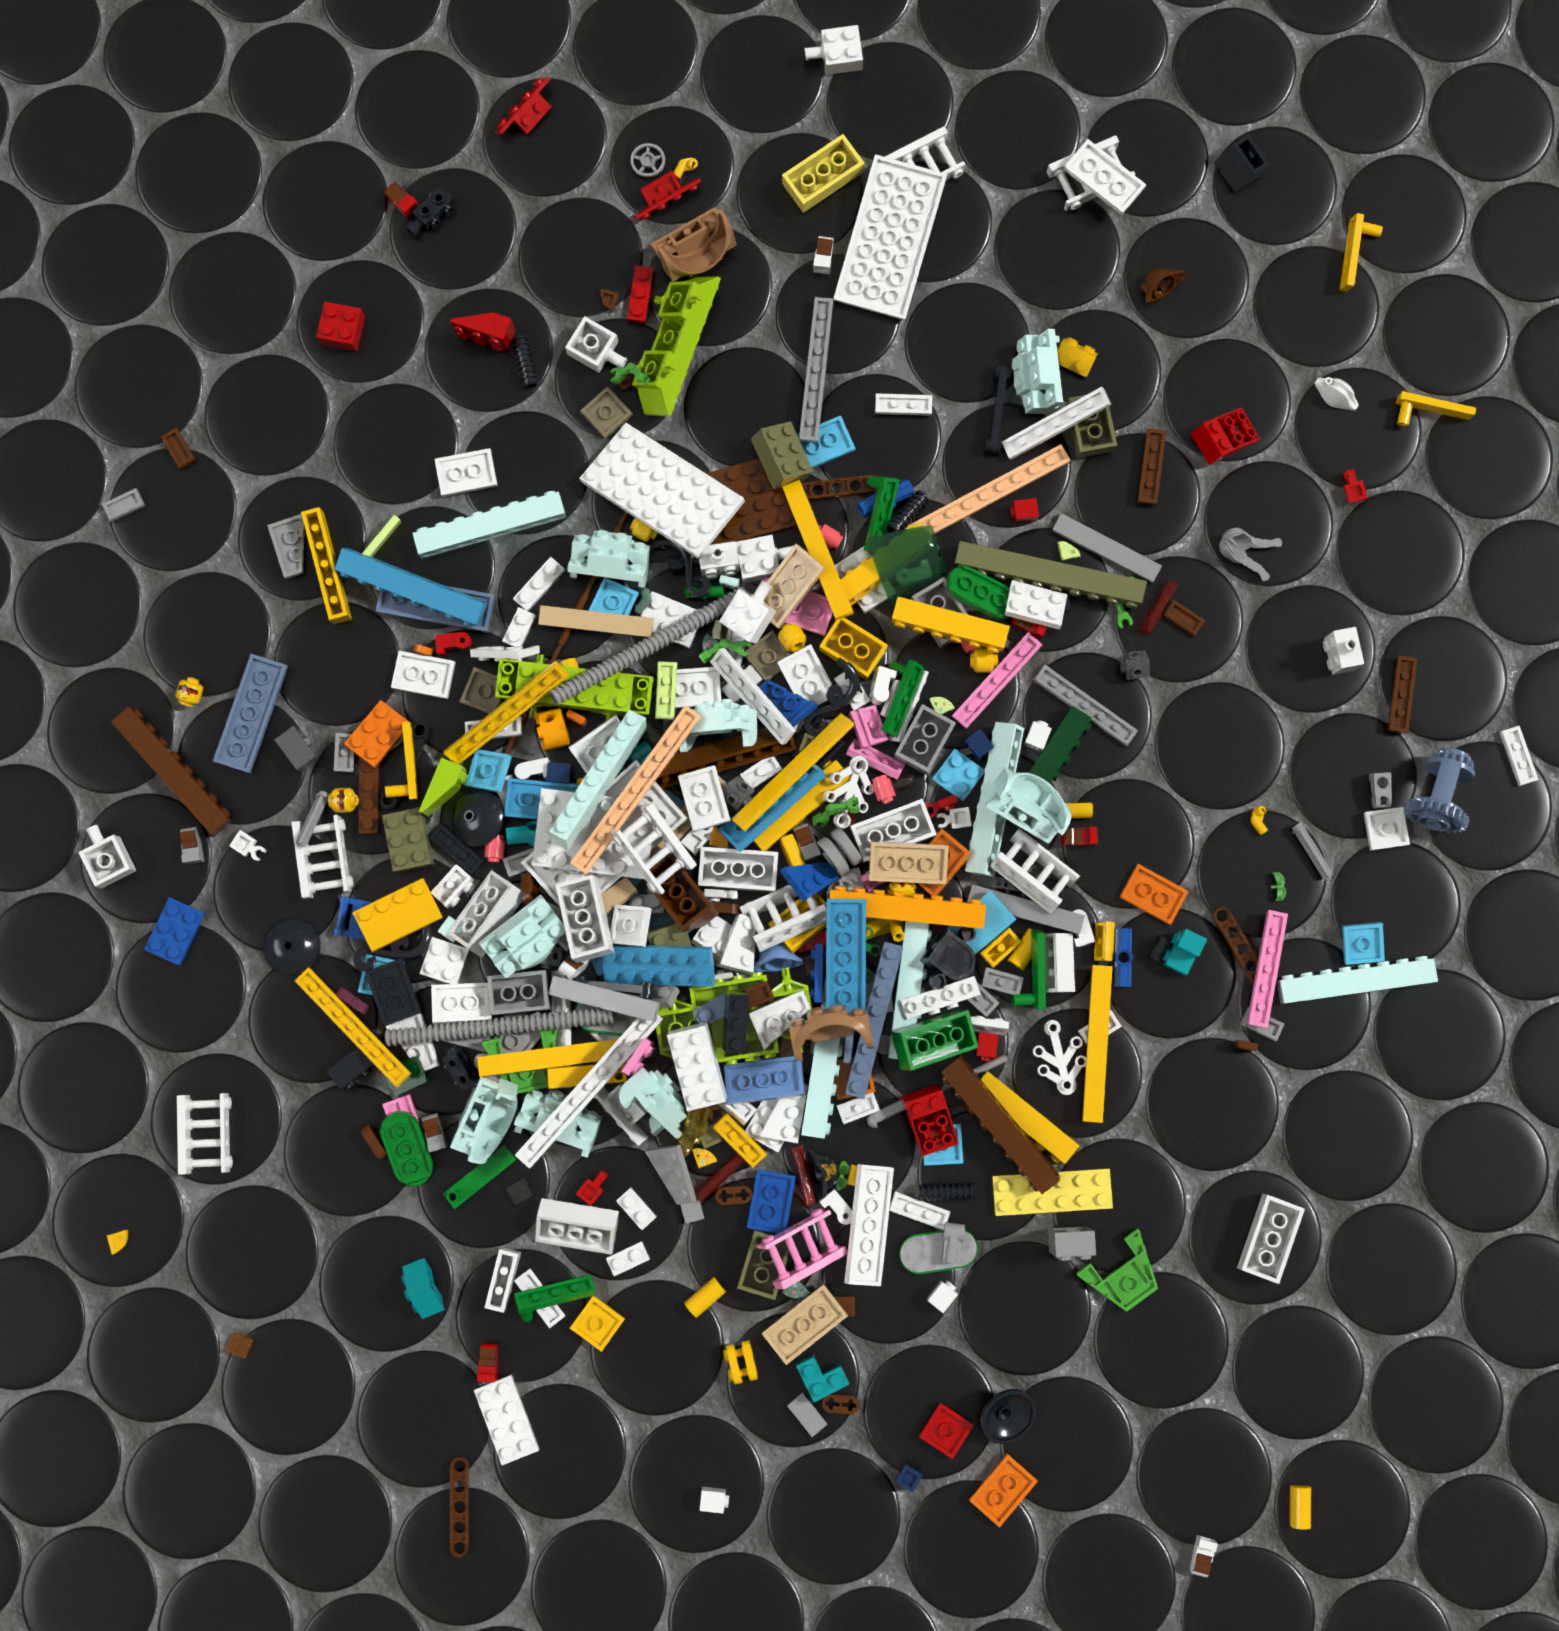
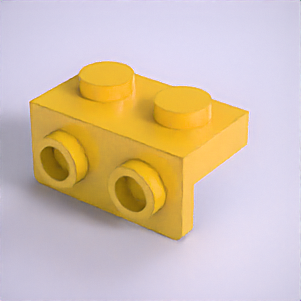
[1057,337,1097,377]

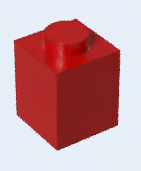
[1010,498,1039,524]
[974,1032,999,1061]

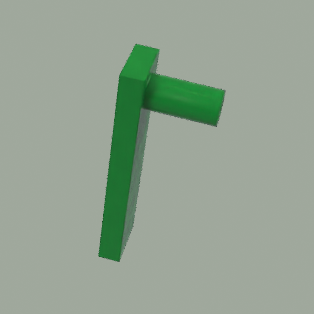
[864,476,900,553]
[881,660,924,738]
[1011,930,1046,1010]
[443,1144,517,1209]
[514,1275,596,1322]

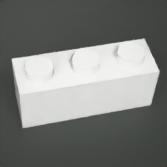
[1045,933,1075,993]
[485,1247,521,1313]

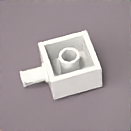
[805,25,863,75]
[565,316,627,373]
[735,535,794,584]
[699,541,740,580]
[719,580,776,643]
[1323,627,1364,675]
[79,825,137,888]

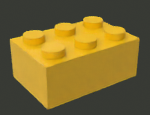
[819,617,888,681]

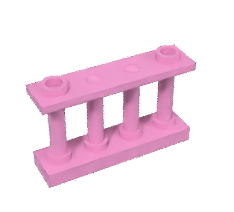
[757,1208,848,1290]

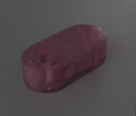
[335,986,371,1015]

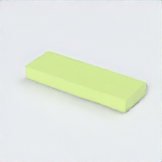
[362,515,401,557]
[655,662,677,720]

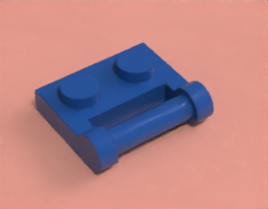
[332,896,373,940]

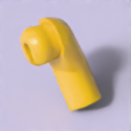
[673,158,698,180]
[1250,806,1268,835]

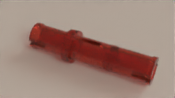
[1140,580,1179,634]
[791,1146,816,1206]
[695,1152,745,1202]

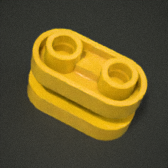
[723,1340,758,1385]

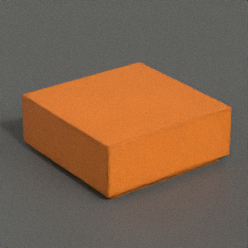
[566,709,587,727]

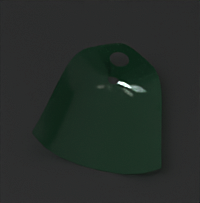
[867,526,947,609]

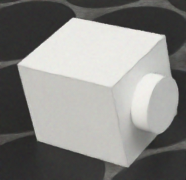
[1024,720,1052,752]
[927,1280,958,1313]
[700,1487,729,1513]

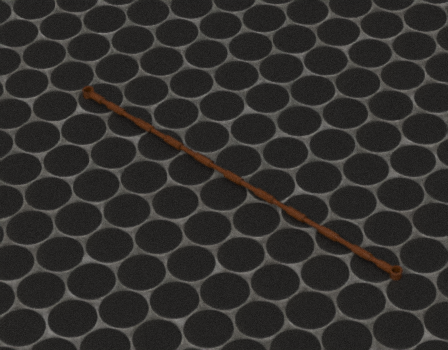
[484,511,629,793]

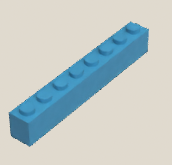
[335,548,488,627]

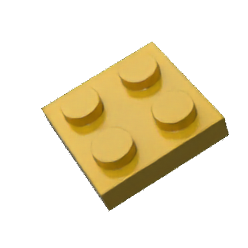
[570,1295,625,1352]

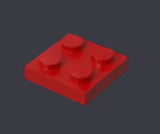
[919,1402,974,1459]

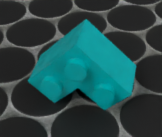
[1162,929,1207,976]
[401,1258,444,1319]
[796,1354,849,1402]

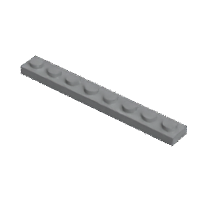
[799,297,834,443]

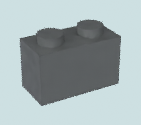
[274,726,319,772]

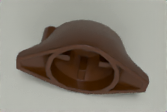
[1140,268,1186,304]

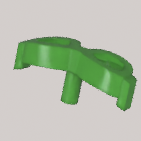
[1271,872,1286,901]
[836,1161,850,1190]

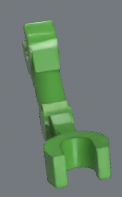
[610,362,650,385]
[1114,576,1134,629]
[699,639,752,664]
[812,797,860,828]

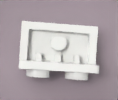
[431,864,474,908]

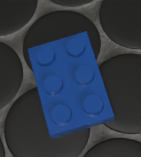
[144,897,206,966]
[747,1169,796,1234]

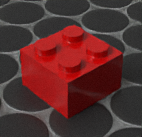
[316,302,365,351]

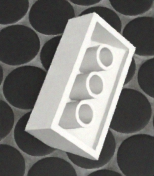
[447,870,522,958]
[535,1198,619,1255]

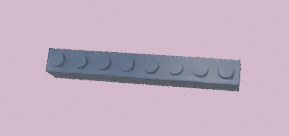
[845,942,903,1099]

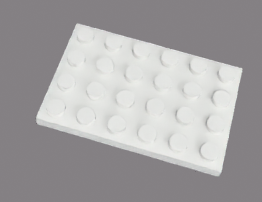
[532,788,657,879]

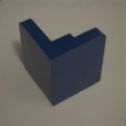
[965,729,994,762]
[546,762,571,784]
[895,1463,923,1493]

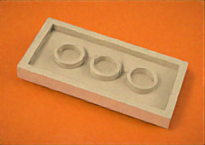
[764,544,826,628]
[868,841,949,884]
[762,1284,848,1365]

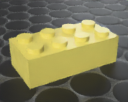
[782,134,865,213]

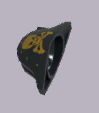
[805,1149,839,1199]

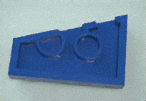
[759,679,818,727]
[780,862,840,902]
[810,944,823,1007]

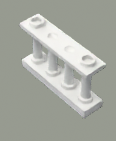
[885,126,965,180]
[1047,135,1135,211]
[611,803,697,894]
[291,815,353,899]
[990,829,1080,914]
[740,885,827,952]
[177,1093,233,1175]

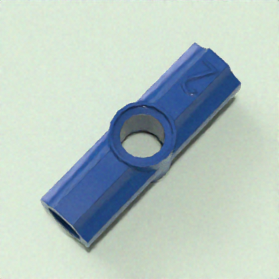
[857,479,914,518]
[1113,928,1133,987]

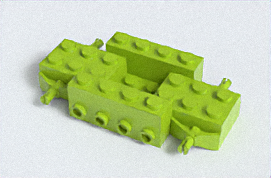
[656,967,812,1065]

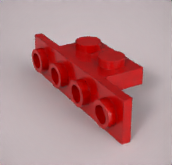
[495,77,551,135]
[633,171,701,220]

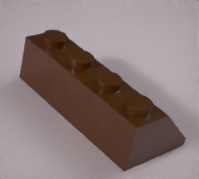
[643,853,720,932]

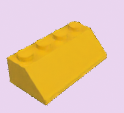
[352,878,443,952]

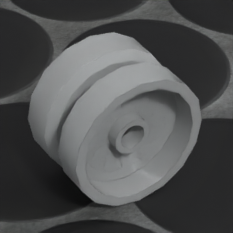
[817,826,863,876]

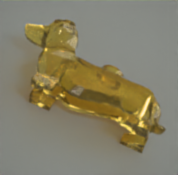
[677,1106,709,1156]

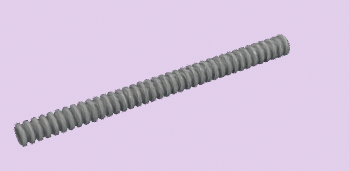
[549,587,746,705]
[385,1008,615,1047]

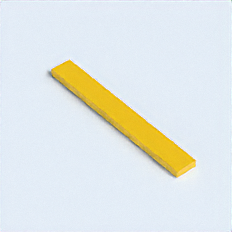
[782,480,854,620]
[444,661,569,764]
[732,713,854,832]
[1082,965,1113,1123]
[295,967,411,1088]
[477,1039,633,1077]

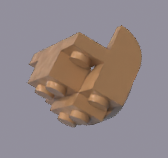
[651,207,737,282]
[789,1004,874,1062]

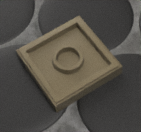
[580,387,633,440]
[744,630,791,682]
[459,667,502,714]

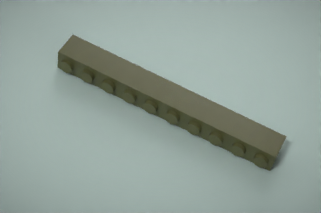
[954,541,1147,608]

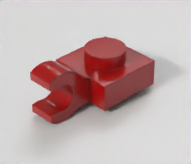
[1343,469,1368,504]
[925,795,958,819]
[796,931,827,954]
[576,1170,608,1206]

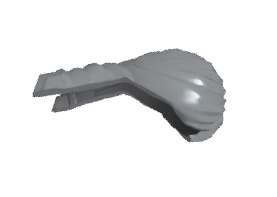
[1219,528,1283,581]

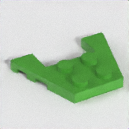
[482,1027,558,1094]
[1076,1228,1158,1312]

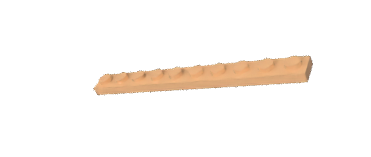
[900,444,1071,536]
[570,705,702,875]

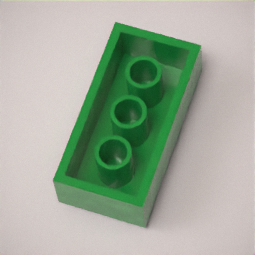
[891,1009,978,1071]

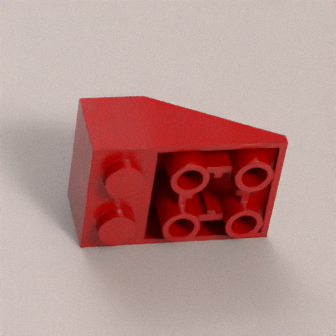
[450,313,516,351]
[1190,407,1260,466]
[901,1084,959,1157]

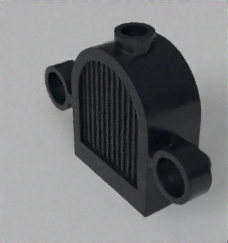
[920,927,976,990]

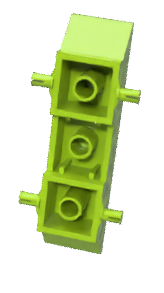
[632,276,721,416]
[495,654,653,721]

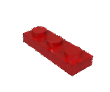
[627,265,654,324]

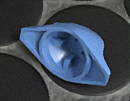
[754,942,804,972]

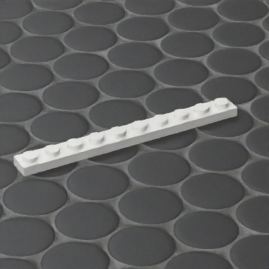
[515,1014,663,1169]

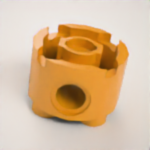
[534,708,570,751]

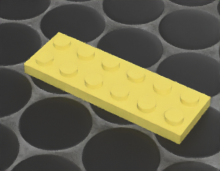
[992,1168,1113,1216]

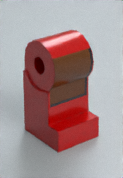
[383,182,418,219]
[1010,618,1047,639]
[435,632,472,657]
[1060,826,1098,846]
[477,1343,498,1383]

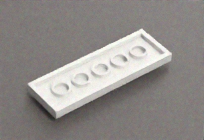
[844,1164,894,1286]

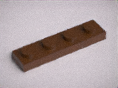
[1137,428,1166,506]
[1387,655,1418,734]
[359,758,380,834]

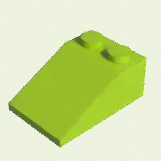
[419,758,468,817]

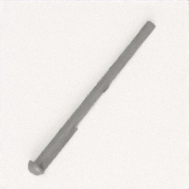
[867,1054,1008,1128]

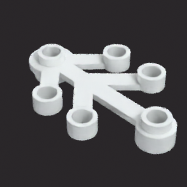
[823,755,874,829]
[1032,1020,1086,1095]

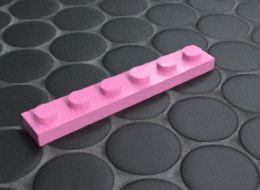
[952,632,1042,729]
[1247,910,1288,1028]

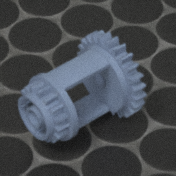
[1404,748,1475,833]

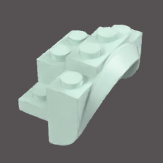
[1012,329,1067,414]
[568,530,650,587]
[680,699,757,752]
[985,767,1072,844]
[479,895,566,978]
[619,1067,687,1139]
[450,1077,518,1164]
[514,1090,603,1158]

